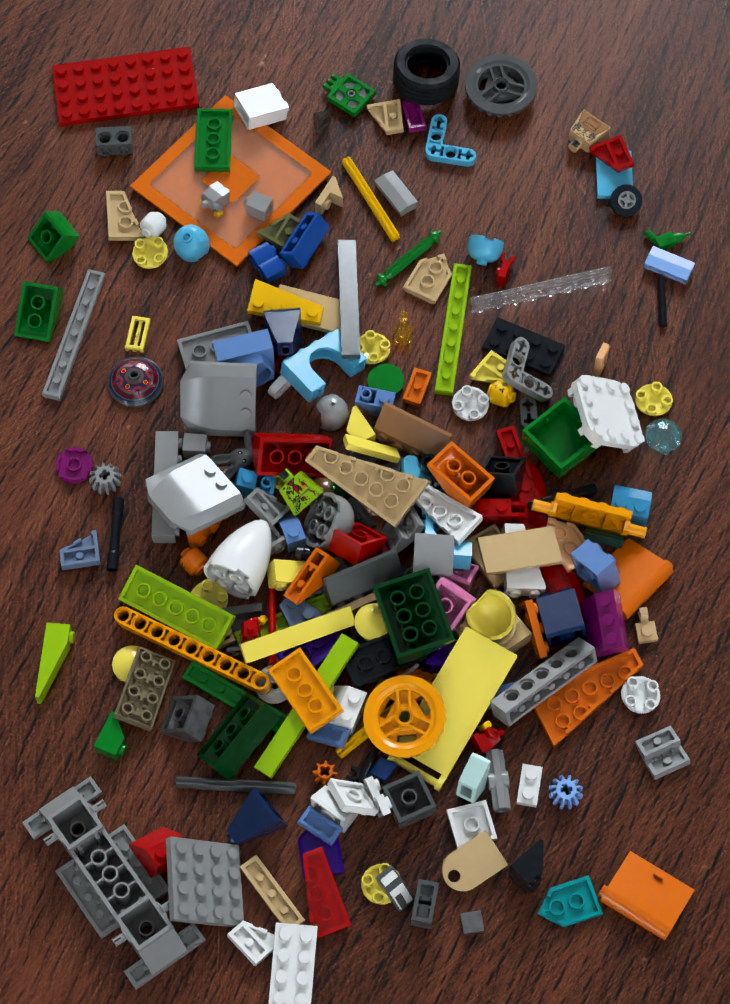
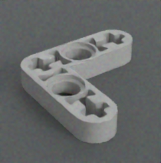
[502,337,553,402]

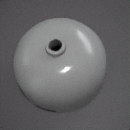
[304,492,355,552]

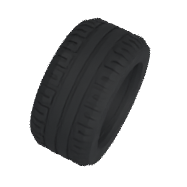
[393,38,460,106]

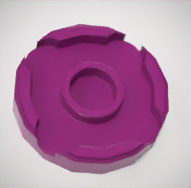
[55,447,94,484]

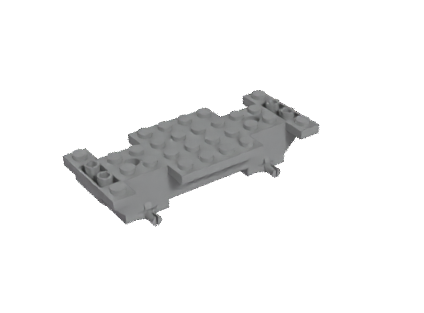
[22,776,206,990]

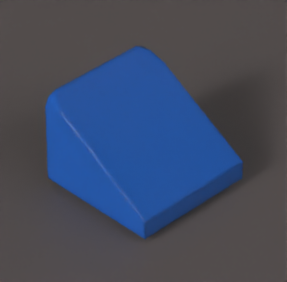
[369,757,397,785]

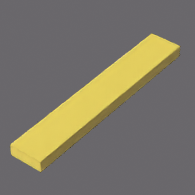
[239,606,355,664]

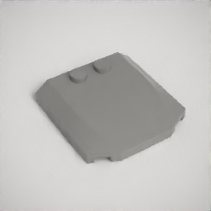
[180,361,257,437]
[145,453,245,536]

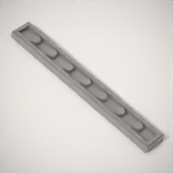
[42,269,106,401]

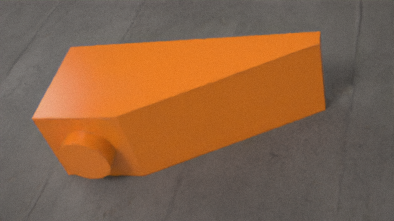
[283,547,340,605]

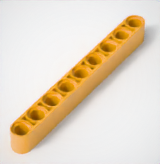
[114,606,272,695]

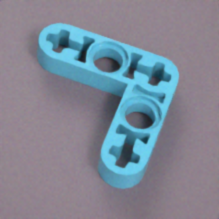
[425,114,476,167]

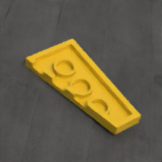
[247,279,324,326]

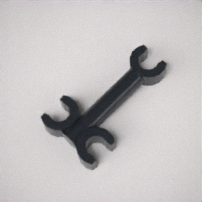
[346,742,381,783]

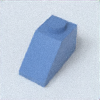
[277,513,307,553]

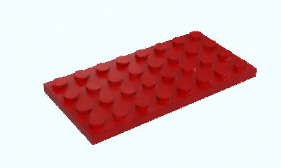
[52,47,199,127]

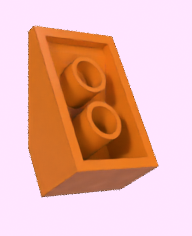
[427,441,495,508]

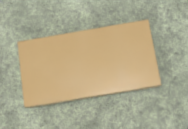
[279,284,341,333]
[477,526,562,576]

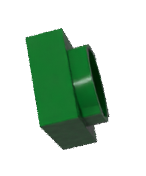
[521,397,599,479]

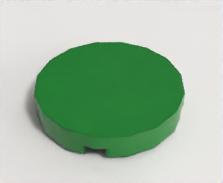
[367,363,404,396]

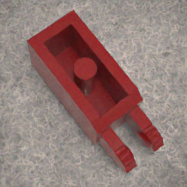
[472,498,527,526]

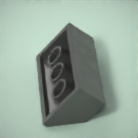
[322,548,404,611]

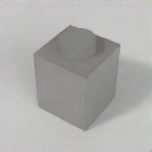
[244,190,273,222]
[182,433,211,459]

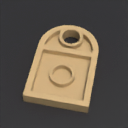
[441,830,508,891]

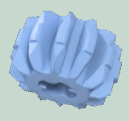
[548,775,583,810]

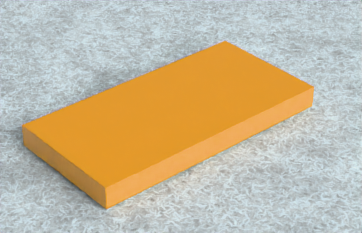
[267,648,344,734]

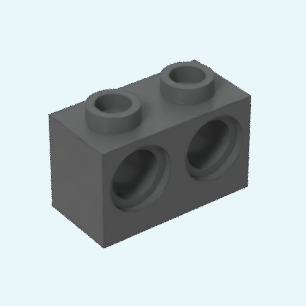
[96,126,133,156]
[411,879,439,929]

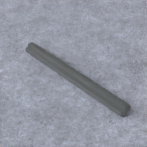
[175,776,296,794]

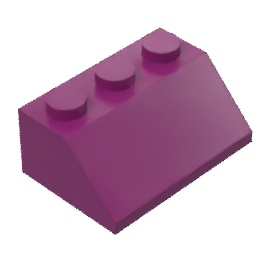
[581,589,630,658]

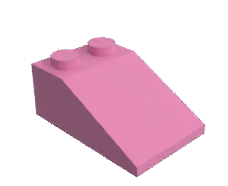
[436,577,476,649]

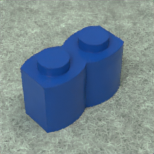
[248,242,287,284]

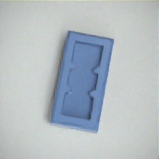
[306,723,351,749]
[298,806,343,846]

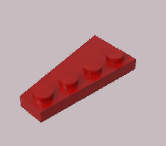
[303,846,352,939]

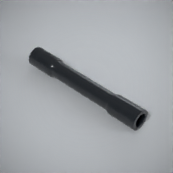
[106,497,124,572]

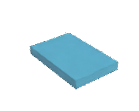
[595,151,633,199]

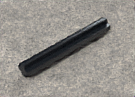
[527,483,598,512]

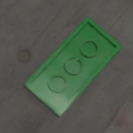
[194,109,233,172]

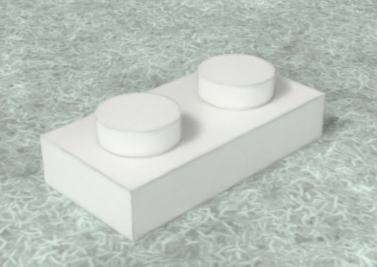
[516,764,543,808]

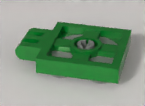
[322,73,376,118]

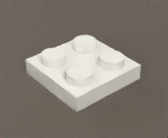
[327,778,379,816]
[446,800,497,848]

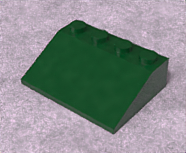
[372,568,455,665]

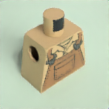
[568,110,611,153]

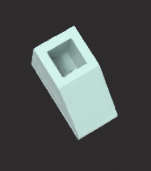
[456,752,491,804]

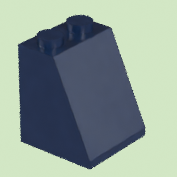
[536,588,587,647]

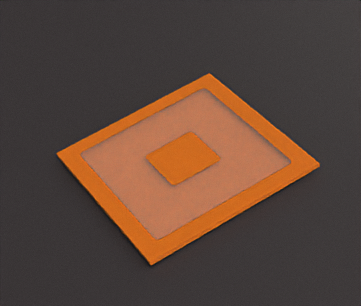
[130,95,332,267]

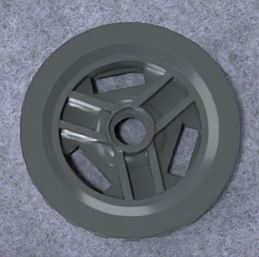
[465,54,537,117]

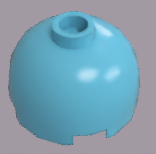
[173,224,210,262]
[467,235,504,266]

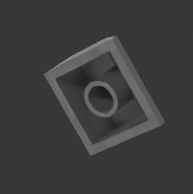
[160,695,215,742]

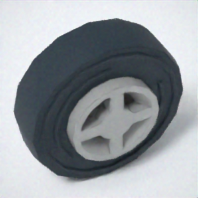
[610,184,642,217]

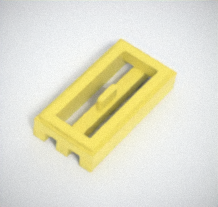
[125,316,151,353]

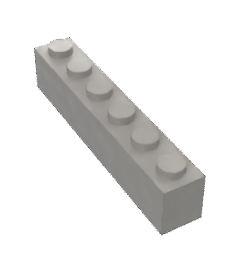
[151,431,183,543]

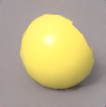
[466,589,516,640]

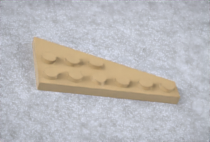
[305,445,431,528]

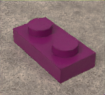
[401,101,426,133]

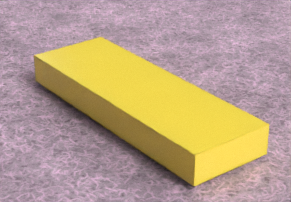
[343,434,400,463]

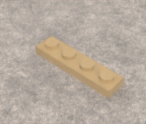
[240,855,305,925]

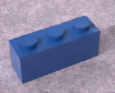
[279,212,330,269]

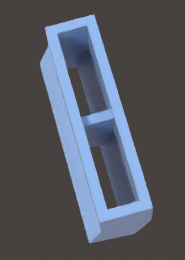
[644,246,695,285]

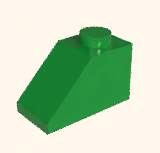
[94,711,127,762]

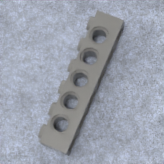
[490,637,597,727]

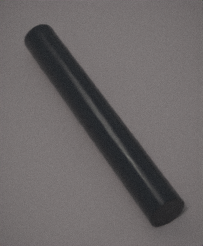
[657,276,667,327]

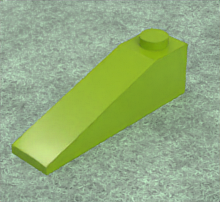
[35,623,75,704]

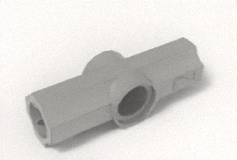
[486,749,511,813]

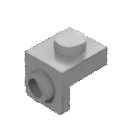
[270,525,286,556]

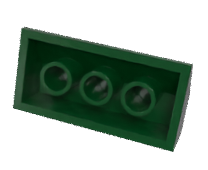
[196,692,280,781]

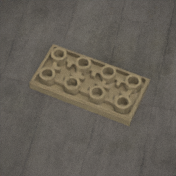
[113,646,176,732]

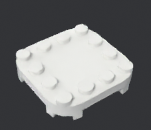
[567,375,645,453]

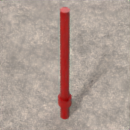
[266,560,276,665]

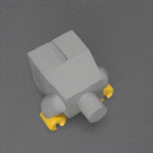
[199,181,230,218]

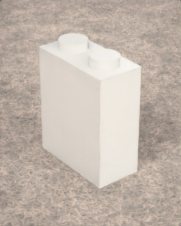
[233,83,289,130]

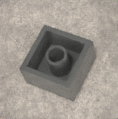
[382,771,437,830]

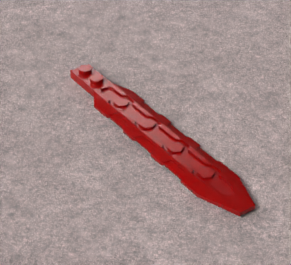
[496,426,585,624]

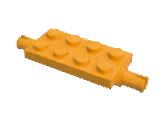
[531,492,647,539]

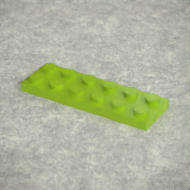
[118,565,236,651]

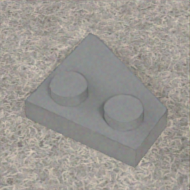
[243,488,290,528]

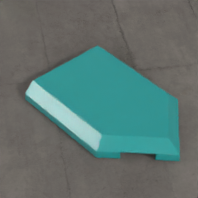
[538,875,603,927]

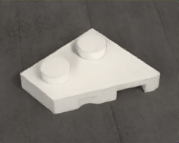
[227,921,274,967]

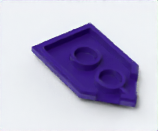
[298,829,345,880]

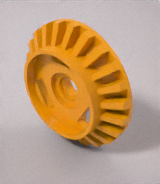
[363,675,446,758]

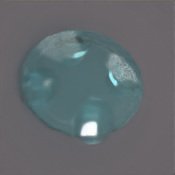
[644,418,682,455]

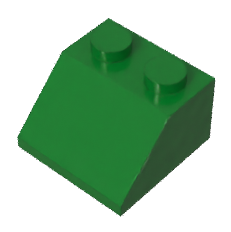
[27,211,80,263]

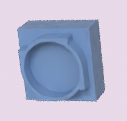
[213,329,275,387]

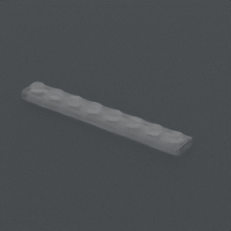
[469,266,613,313]

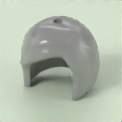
[316,394,349,431]

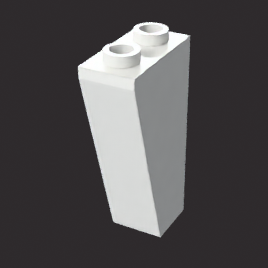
[502,523,546,598]

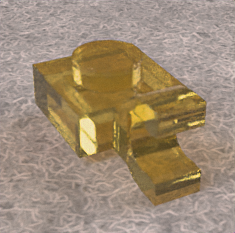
[394,311,413,345]

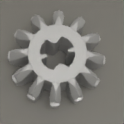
[89,462,122,495]

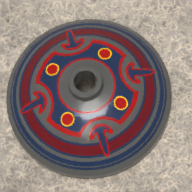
[107,357,164,408]

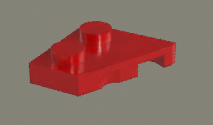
[589,135,634,173]

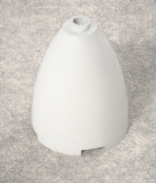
[203,519,272,599]

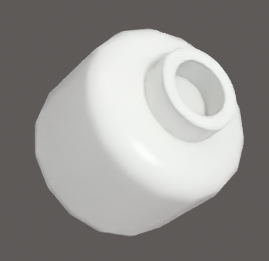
[140,212,167,238]

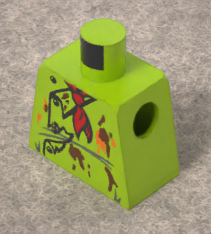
[278,468,325,516]

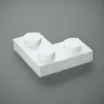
[363,776,392,818]

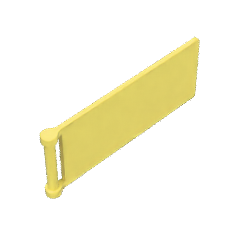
[387,627,517,792]

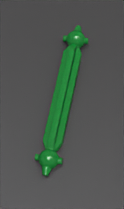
[375,230,442,287]

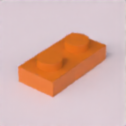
[402,367,432,407]

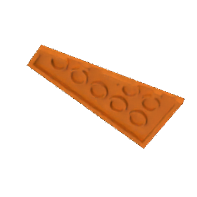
[534,648,643,748]

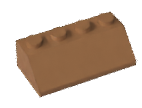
[374,401,452,464]

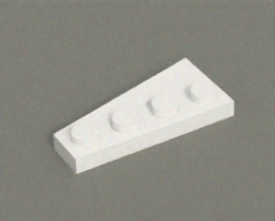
[415,485,483,546]

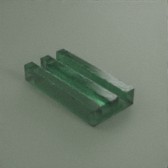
[584,526,624,548]

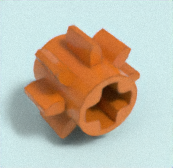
[312,760,338,787]

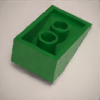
[14,281,64,342]

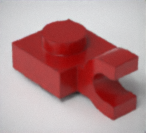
[495,252,516,287]

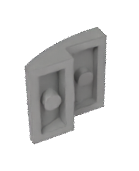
[381,506,425,553]
[413,533,454,577]
[635,725,690,780]

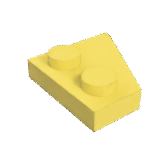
[469,350,514,384]

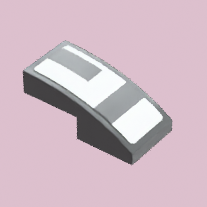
[375,865,415,912]

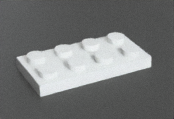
[268,922,318,1004]

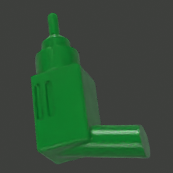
[644,230,691,250]

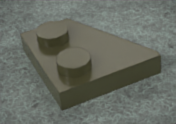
[256,213,301,250]

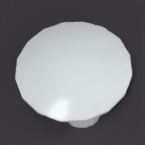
[452,385,489,421]
[621,676,660,713]

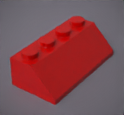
[252,433,333,477]

